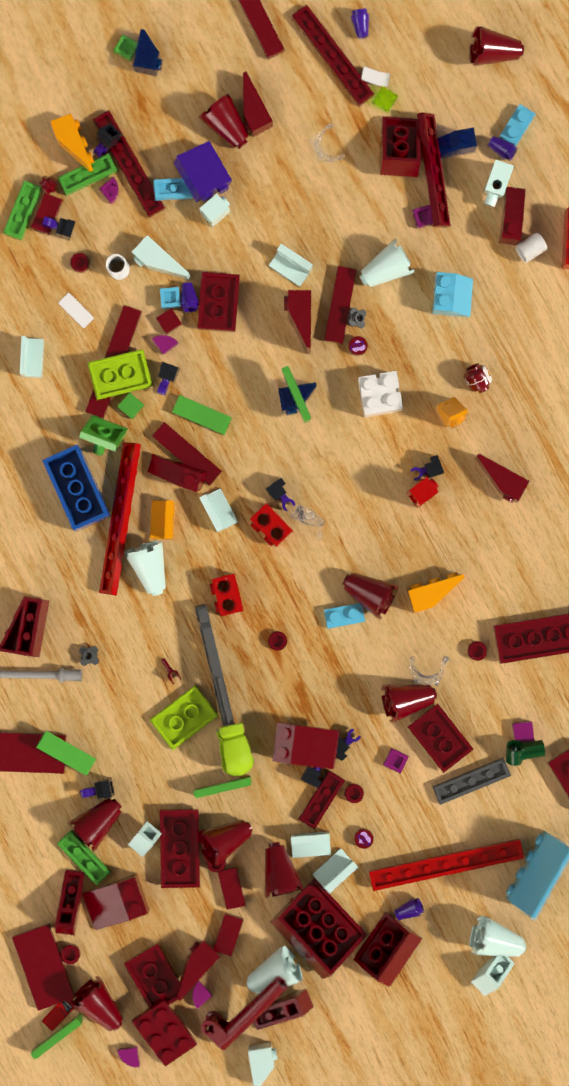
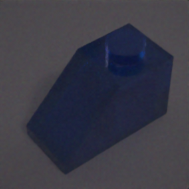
[133,29,163,77]
[438,127,477,158]
[278,382,317,416]

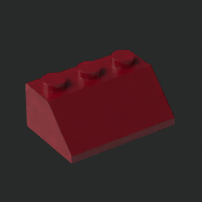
[353,912,423,987]

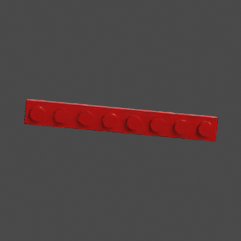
[99,442,141,596]
[369,839,524,891]

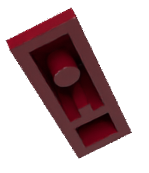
[243,71,273,137]
[499,186,526,245]
[147,453,207,492]
[475,454,530,503]
[54,870,85,936]
[175,940,220,1001]
[254,989,314,1030]

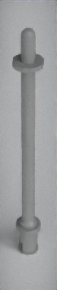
[0,667,82,683]

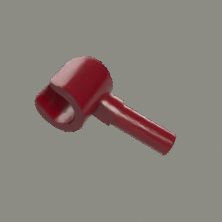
[161,658,181,684]

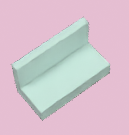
[269,244,313,287]
[20,336,44,378]
[200,488,238,532]
[291,831,331,858]
[312,848,358,894]

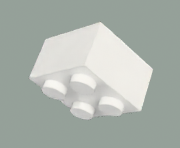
[358,371,403,418]

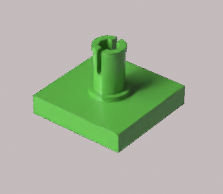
[79,415,128,456]

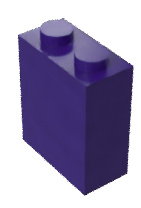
[174,141,232,202]

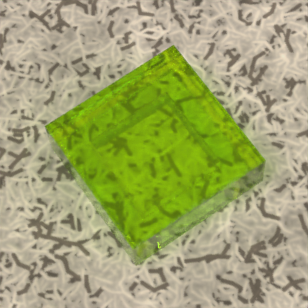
[372,86,398,113]

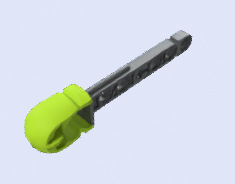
[195,604,254,776]

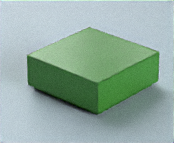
[113,34,140,61]
[117,393,145,420]

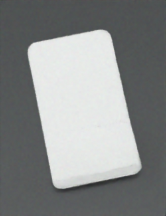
[361,67,390,87]

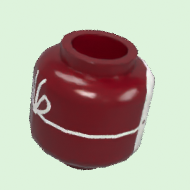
[464,363,492,393]

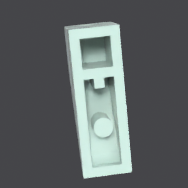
[132,235,191,280]

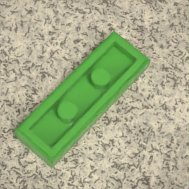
[57,153,117,196]
[3,180,43,241]
[281,366,311,424]
[172,395,232,436]
[36,731,96,776]
[193,776,252,798]
[57,830,111,886]
[30,1013,83,1059]

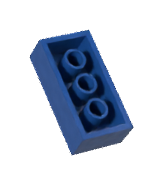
[42,445,111,532]

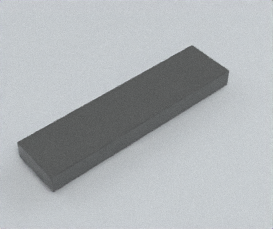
[432,758,511,805]

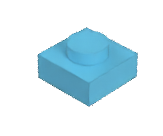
[160,287,181,309]

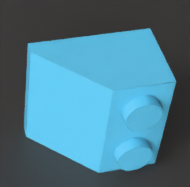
[432,272,473,317]

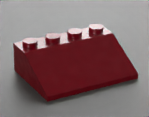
[270,878,367,979]

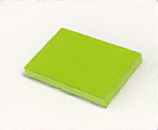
[87,349,152,400]
[150,685,219,751]

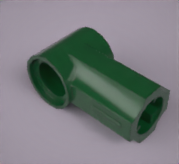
[506,740,545,766]

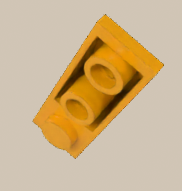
[50,113,94,172]
[436,397,469,429]
[407,572,465,613]

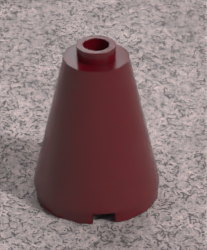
[469,26,524,66]
[198,93,249,149]
[342,573,398,619]
[381,684,437,723]
[68,798,122,852]
[197,820,252,867]
[265,842,303,898]
[70,976,123,1031]

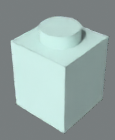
[199,194,230,227]
[128,822,162,857]

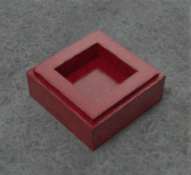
[156,308,182,335]

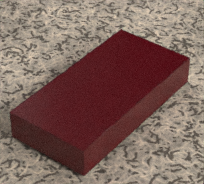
[31,193,63,236]
[218,867,246,910]
[213,912,244,956]

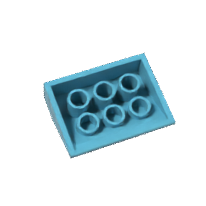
[506,831,569,920]

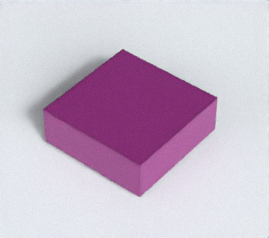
[412,205,433,229]
[512,721,534,742]
[383,747,409,774]

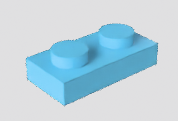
[499,104,536,146]
[153,178,193,201]
[324,603,365,629]

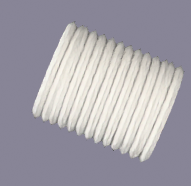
[516,233,547,263]
[106,254,130,280]

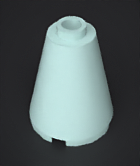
[360,239,415,287]
[125,541,166,596]
[469,915,526,957]
[247,946,303,994]

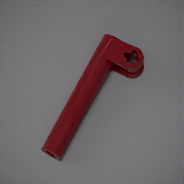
[201,976,288,1050]

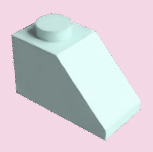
[471,956,515,996]
[248,1042,278,1086]

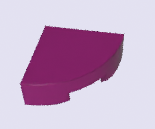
[99,177,119,204]
[152,335,179,355]
[193,980,212,1009]
[117,1046,140,1067]

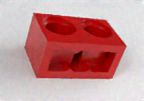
[406,477,439,508]
[250,503,293,547]
[209,574,244,617]

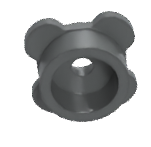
[347,308,366,328]
[79,646,99,666]

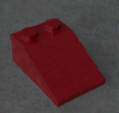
[380,116,421,178]
[284,290,311,354]
[272,722,339,769]
[82,873,150,930]

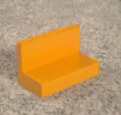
[150,500,175,540]

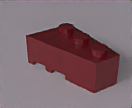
[0,596,50,657]

